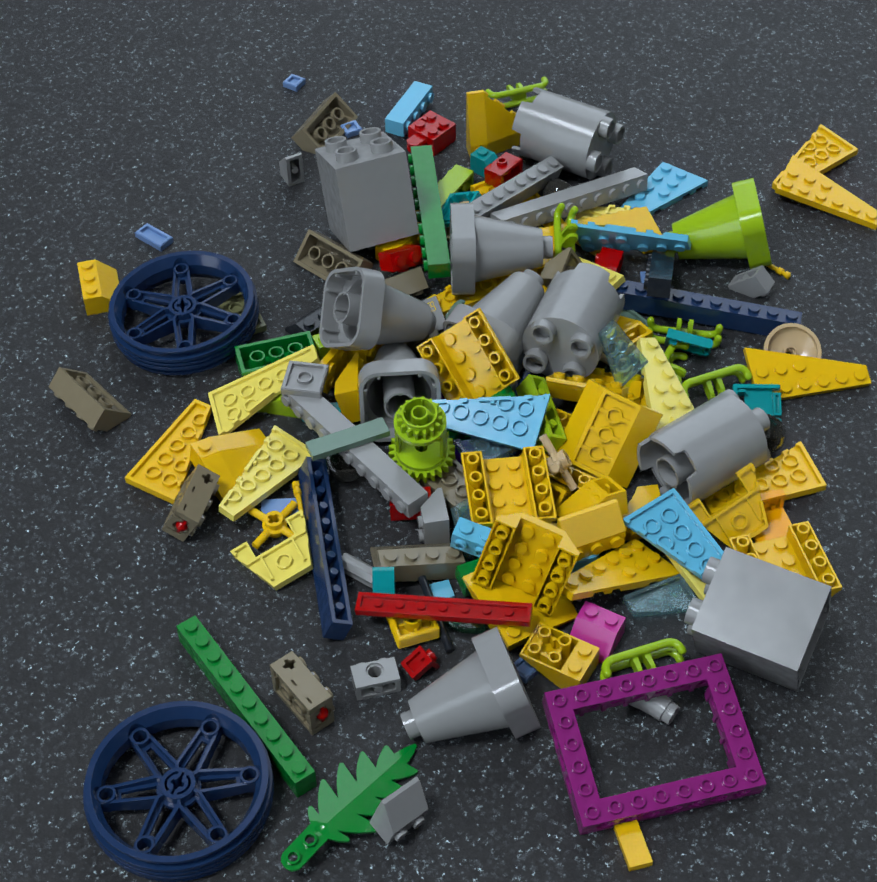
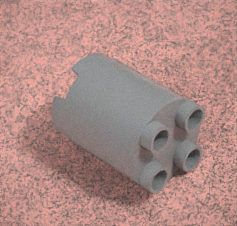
[512,87,625,180]
[522,263,625,378]
[637,389,771,505]

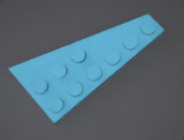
[621,162,708,215]
[571,219,691,252]
[433,394,551,450]
[623,488,724,580]

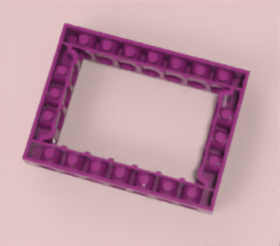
[542,653,766,835]

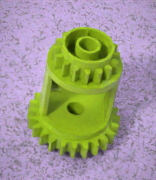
[388,396,455,483]

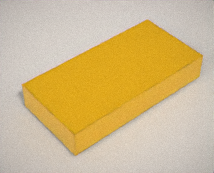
[614,820,653,872]

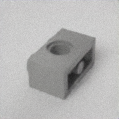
[350,657,401,701]

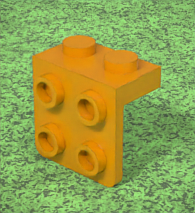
[753,489,792,542]

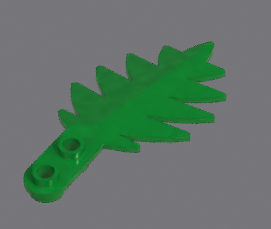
[281,744,418,872]

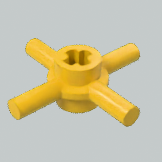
[248,500,298,549]

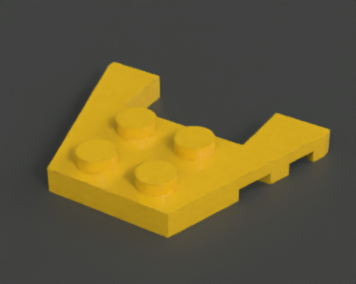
[688,463,769,549]

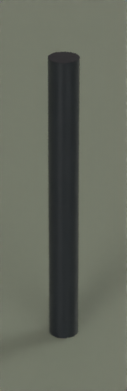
[418,575,454,653]

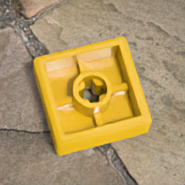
[386,617,440,649]

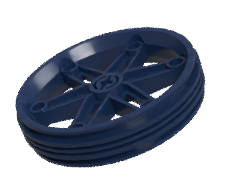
[108,251,259,375]
[83,701,274,882]

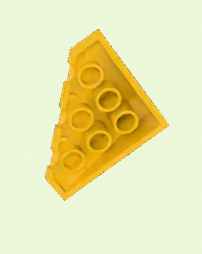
[466,90,521,156]
[189,428,266,503]
[462,572,578,651]

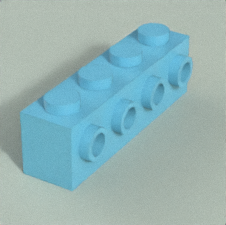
[385,81,434,137]
[450,517,491,558]

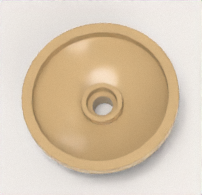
[763,323,822,358]

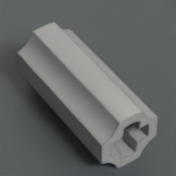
[342,553,373,588]

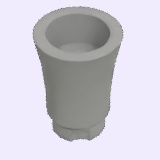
[628,695,680,725]

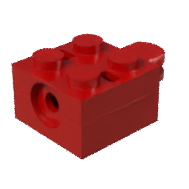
[407,110,456,156]

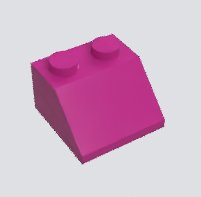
[570,601,626,663]

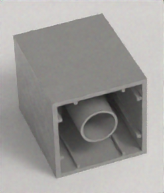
[315,127,419,252]
[684,547,832,692]

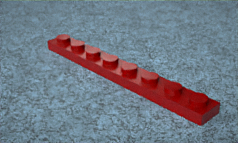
[355,592,533,627]

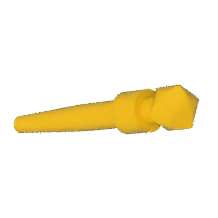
[766,264,791,280]
[292,481,304,513]

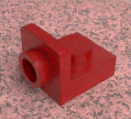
[400,645,440,681]

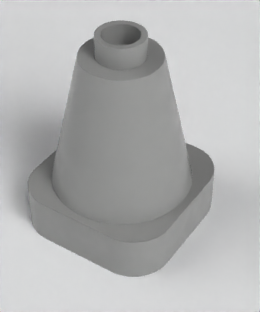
[450,203,553,295]
[319,267,437,351]
[443,269,545,375]
[358,343,441,442]
[400,627,541,743]

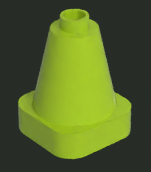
[669,178,772,270]

